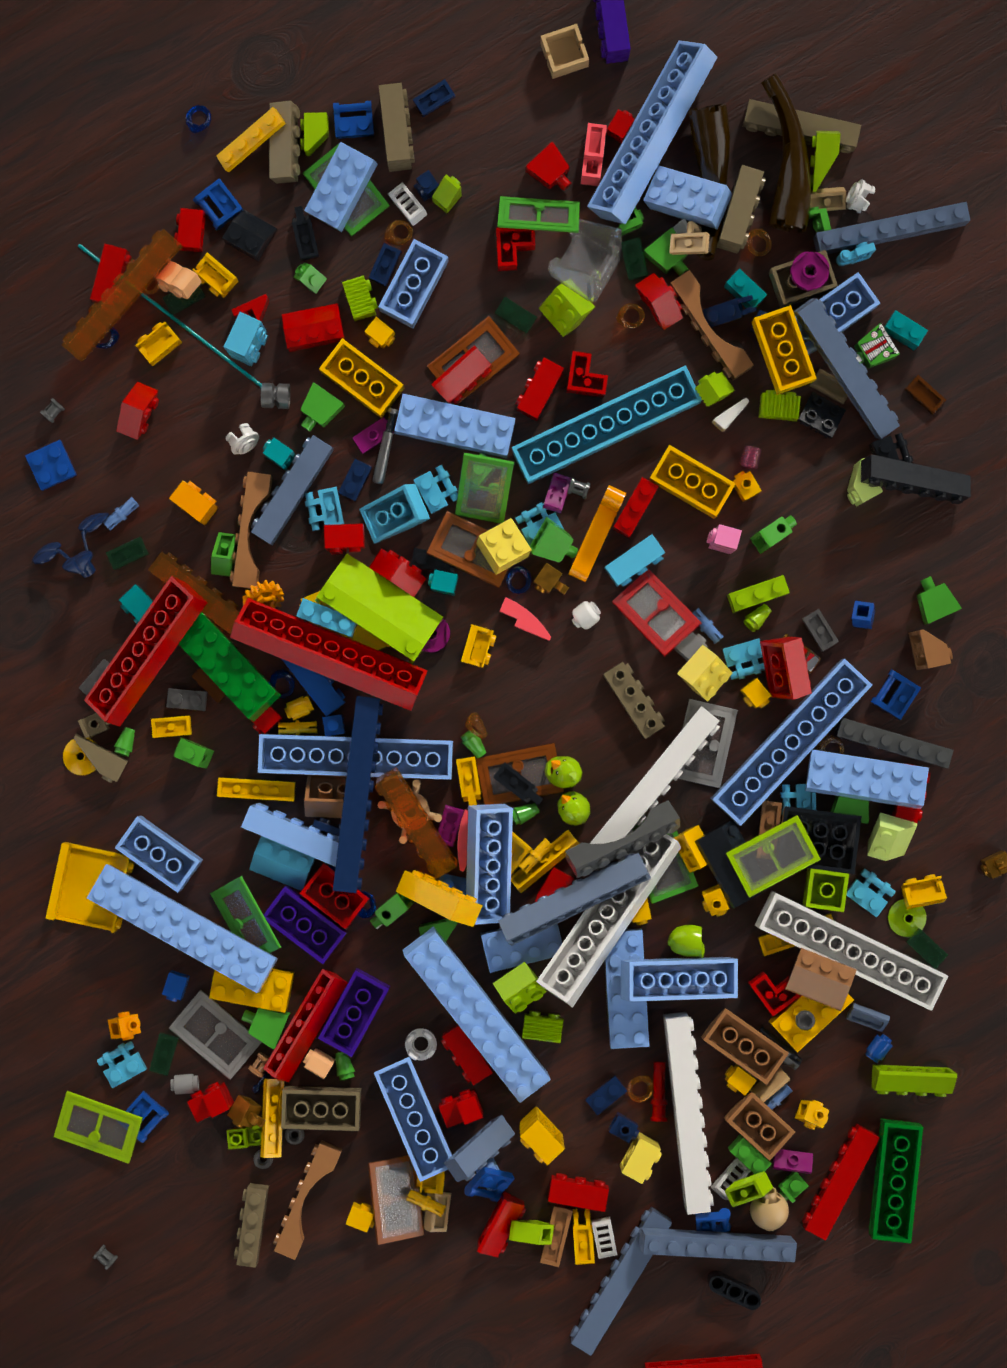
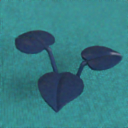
[32,513,109,578]

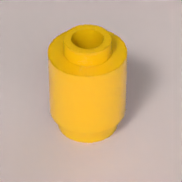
[284,696,314,721]

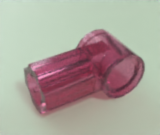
[739,446,762,470]

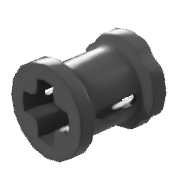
[40,398,65,423]
[567,477,590,499]
[92,1244,118,1271]

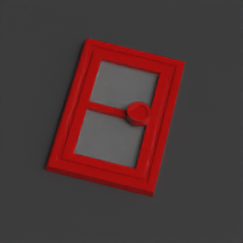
[612,569,702,657]

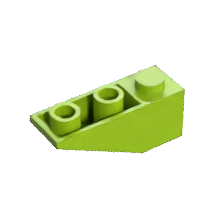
[810,131,841,192]

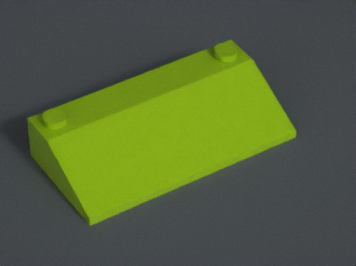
[315,554,443,664]

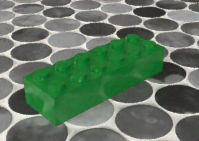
[179,612,281,722]
[869,1119,923,1243]

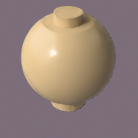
[750,1187,789,1231]

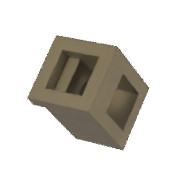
[78,713,110,738]

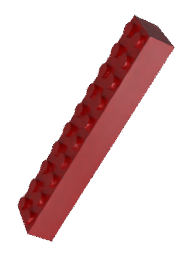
[230,598,428,711]

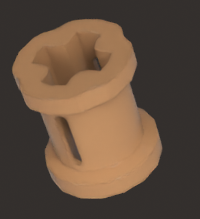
[248,1052,270,1078]

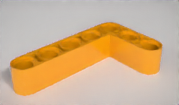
[568,485,626,582]

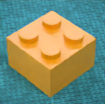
[169,481,219,526]

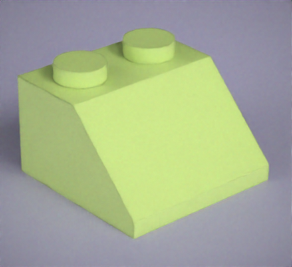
[847,458,883,507]
[867,813,917,861]

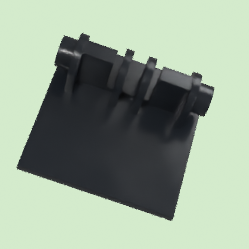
[798,392,846,439]

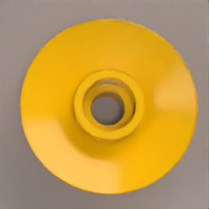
[63,737,97,775]

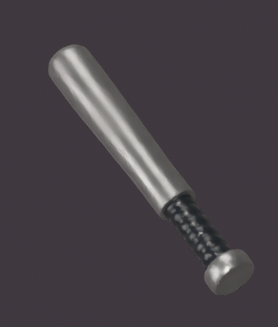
[373,408,399,484]

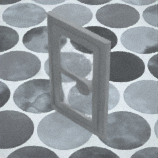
[678,699,738,788]
[169,990,262,1080]

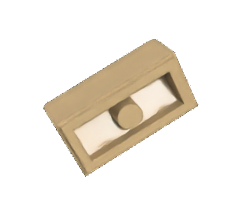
[810,187,846,211]
[751,1067,790,1102]
[423,1192,451,1232]

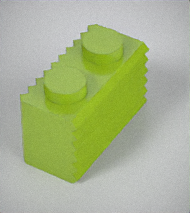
[342,275,378,321]
[695,372,735,406]
[758,390,801,421]
[522,1011,563,1043]
[725,1171,773,1207]

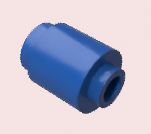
[865,1034,893,1063]

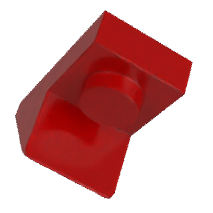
[231,294,270,322]

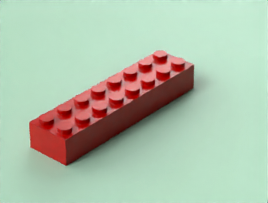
[84,576,208,726]

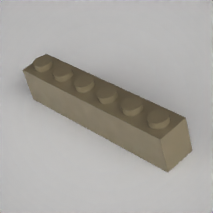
[742,99,861,153]

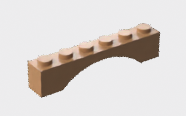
[670,270,754,381]
[230,472,273,589]
[273,1140,342,1260]

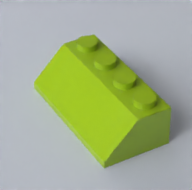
[872,1064,957,1097]

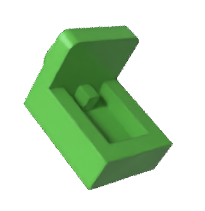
[293,263,327,294]

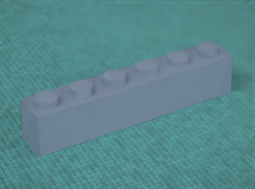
[251,435,334,546]

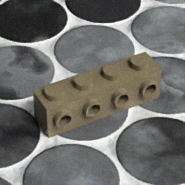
[269,101,300,184]
[603,662,665,739]
[234,1183,269,1268]

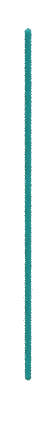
[78,244,262,388]

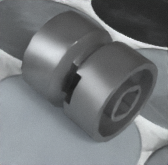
[261,383,290,409]

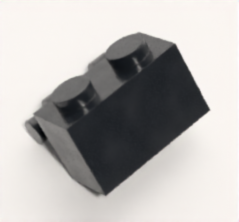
[869,433,914,463]

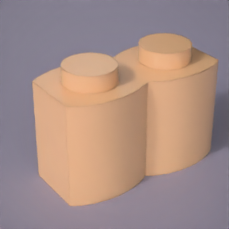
[156,261,202,299]
[303,1048,336,1079]

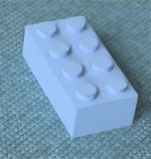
[304,142,378,232]
[643,165,732,230]
[378,239,449,329]
[115,815,203,893]
[481,924,562,973]

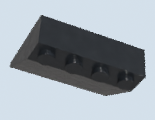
[776,806,862,874]

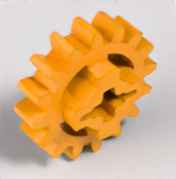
[242,580,284,608]

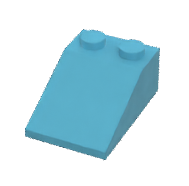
[359,484,430,544]

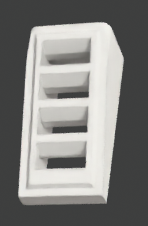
[388,182,427,226]
[712,398,749,432]
[711,1158,751,1200]
[591,1216,617,1259]

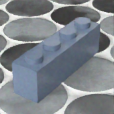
[444,1115,515,1182]

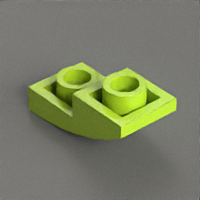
[226,1125,262,1149]

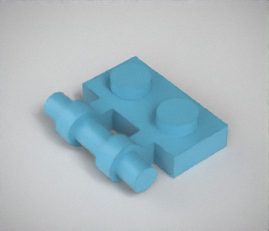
[836,242,876,266]
[414,465,458,514]
[305,487,344,531]
[515,502,564,546]
[722,638,765,680]
[780,784,816,815]
[846,868,896,917]
[97,1041,147,1088]

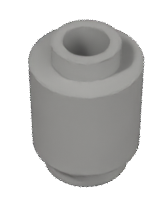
[171,1074,199,1095]

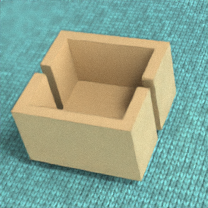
[540,24,589,79]

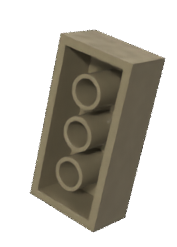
[379,83,415,172]
[717,165,766,254]
[281,1086,362,1131]

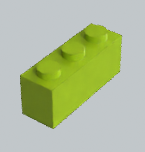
[727,575,790,613]

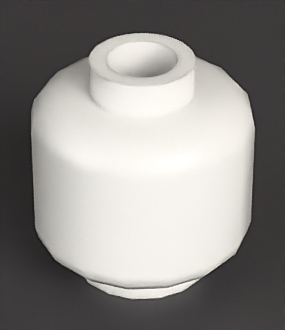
[572,601,601,629]

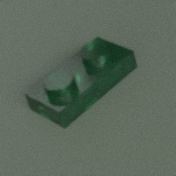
[620,238,649,281]
[163,286,206,316]
[495,297,537,334]
[106,536,149,570]
[906,928,948,969]
[149,1032,179,1076]

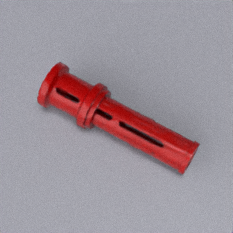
[650,1062,668,1122]

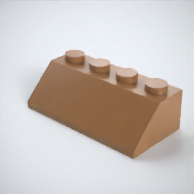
[701,1008,789,1085]

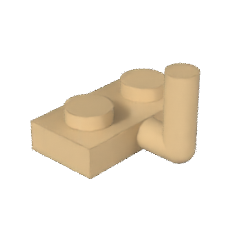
[669,221,710,255]

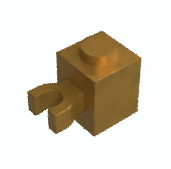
[533,563,569,595]
[980,851,1007,879]
[227,1095,266,1128]

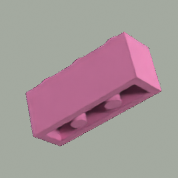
[706,524,742,554]

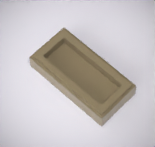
[810,369,848,405]

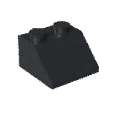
[222,210,277,262]

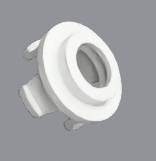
[846,179,875,213]
[226,423,259,454]
[405,1028,437,1061]

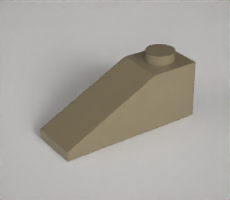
[74,734,128,783]

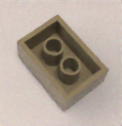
[768,250,838,309]

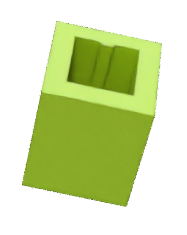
[301,112,329,156]
[432,174,462,213]
[509,1220,554,1245]

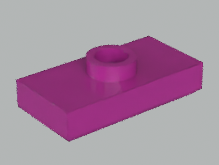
[352,417,395,454]
[543,473,572,513]
[435,805,464,847]
[773,1149,813,1174]

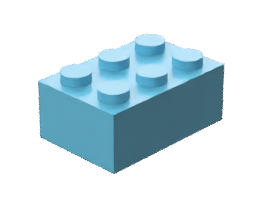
[224,312,269,367]

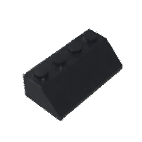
[695,819,770,909]

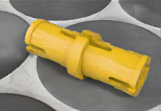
[278,720,317,735]
[518,838,553,874]
[406,1189,446,1217]

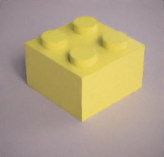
[476,518,532,575]
[677,645,732,702]
[620,1132,662,1184]

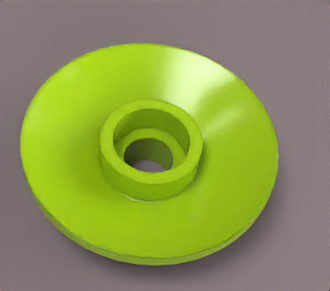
[888,899,926,937]

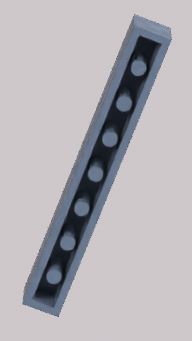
[813,202,970,254]
[794,298,900,439]
[498,853,651,946]
[570,1207,672,1356]
[639,1227,797,1262]

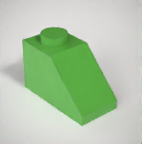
[211,532,237,576]

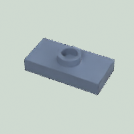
[846,1003,890,1032]

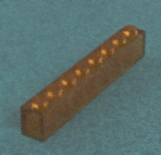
[62,228,183,362]

